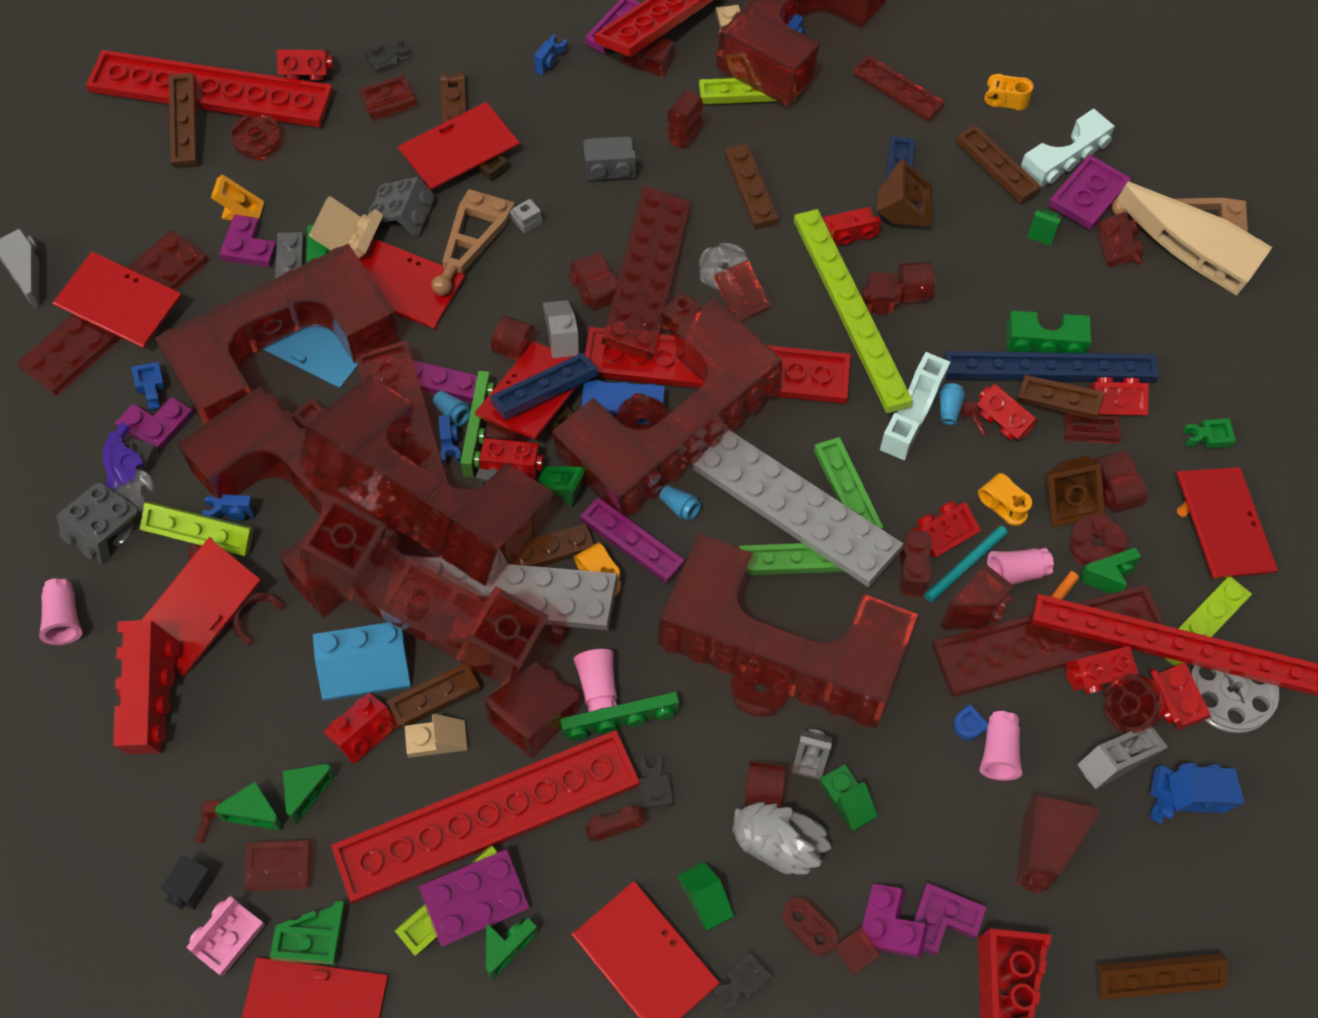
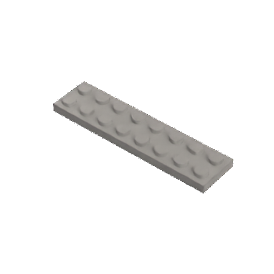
[693,429,903,587]
[384,555,618,630]

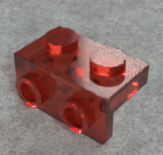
[1096,212,1145,268]

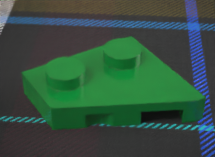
[270,901,345,965]

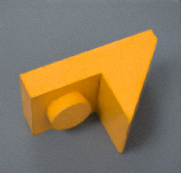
[211,175,265,220]

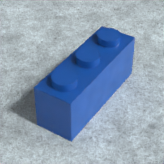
[581,380,664,427]

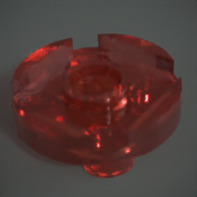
[231,114,283,161]
[615,393,669,447]
[1069,513,1128,566]
[731,659,790,717]

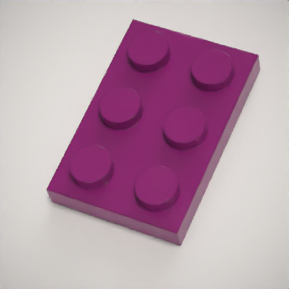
[1048,154,1132,230]
[418,849,529,947]

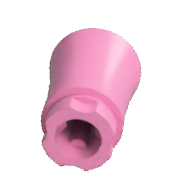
[987,548,1054,590]
[39,578,82,645]
[573,649,617,712]
[979,711,1022,781]

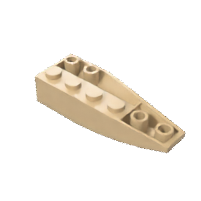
[1117,181,1272,296]

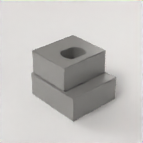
[510,199,543,234]

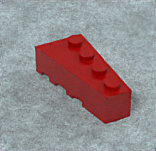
[113,620,179,755]
[978,929,1052,1018]

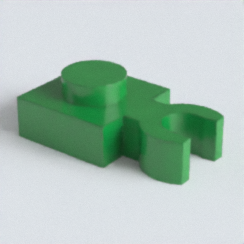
[1183,418,1236,449]

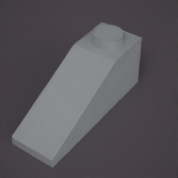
[0,229,39,309]
[543,300,579,358]
[1077,723,1168,789]
[792,729,832,780]

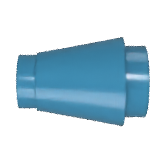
[939,383,966,425]
[433,391,471,426]
[659,485,701,521]

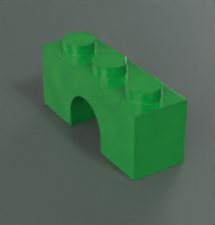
[1006,311,1091,353]

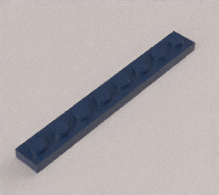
[944,351,1159,382]

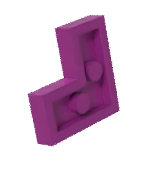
[219,214,277,268]
[115,397,194,454]
[913,883,987,956]
[858,884,928,959]

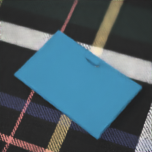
[249,302,378,388]

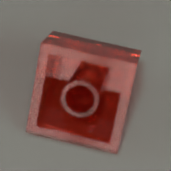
[941,564,1014,630]

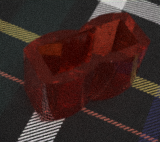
[667,90,704,149]
[568,252,621,311]
[1094,450,1148,513]
[899,530,932,597]

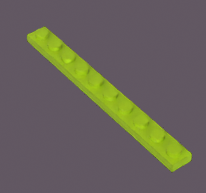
[794,209,913,414]

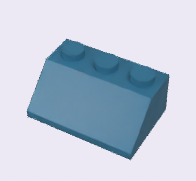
[313,621,411,701]

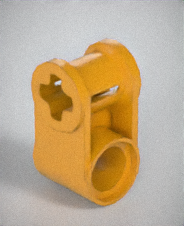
[984,74,1033,110]
[978,473,1032,526]
[574,542,621,596]

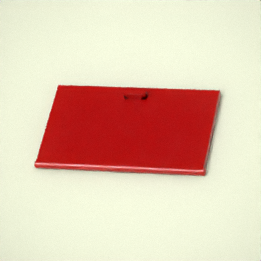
[398,102,520,190]
[339,238,465,329]
[53,252,182,348]
[475,342,578,439]
[1176,467,1278,579]
[142,537,262,677]
[571,881,720,1018]
[242,957,388,1018]

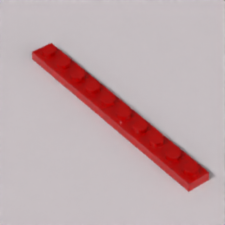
[1031,594,1318,696]

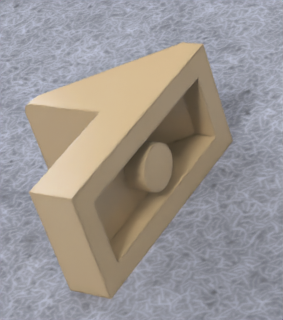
[405,714,468,758]

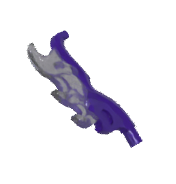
[103,422,154,546]

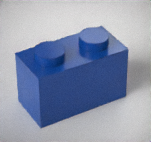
[1168,763,1245,813]

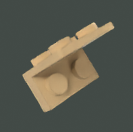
[309,196,383,264]

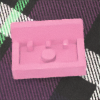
[187,896,265,977]

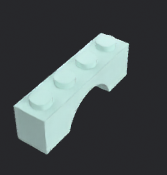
[1021,109,1115,189]
[880,352,950,461]

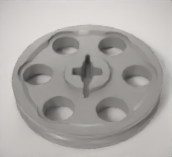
[1190,665,1279,733]

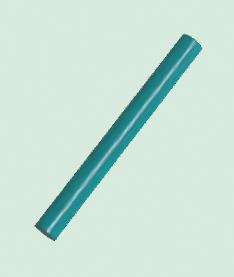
[924,526,1008,602]

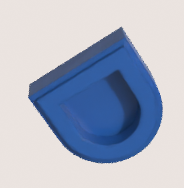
[953,704,988,741]

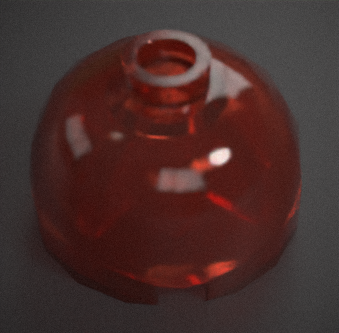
[1103,674,1166,733]

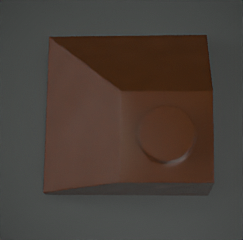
[877,159,932,227]
[1046,456,1105,527]

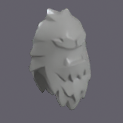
[732,802,831,874]

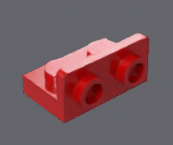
[822,207,882,245]
[1089,377,1149,416]
[911,500,981,558]
[1148,663,1211,731]

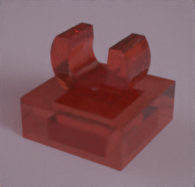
[835,929,880,976]

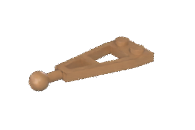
[431,189,515,296]
[1111,198,1248,232]

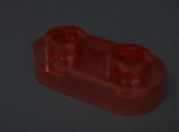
[585,805,647,842]
[782,898,837,956]

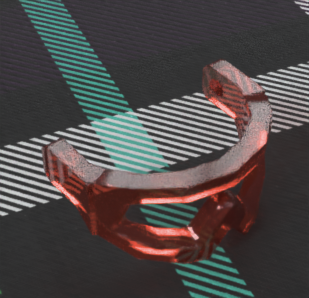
[232,593,284,646]

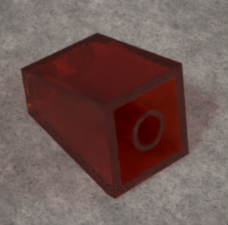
[484,662,580,759]
[1016,796,1099,893]

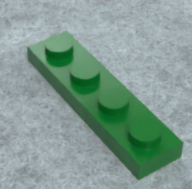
[560,692,679,741]

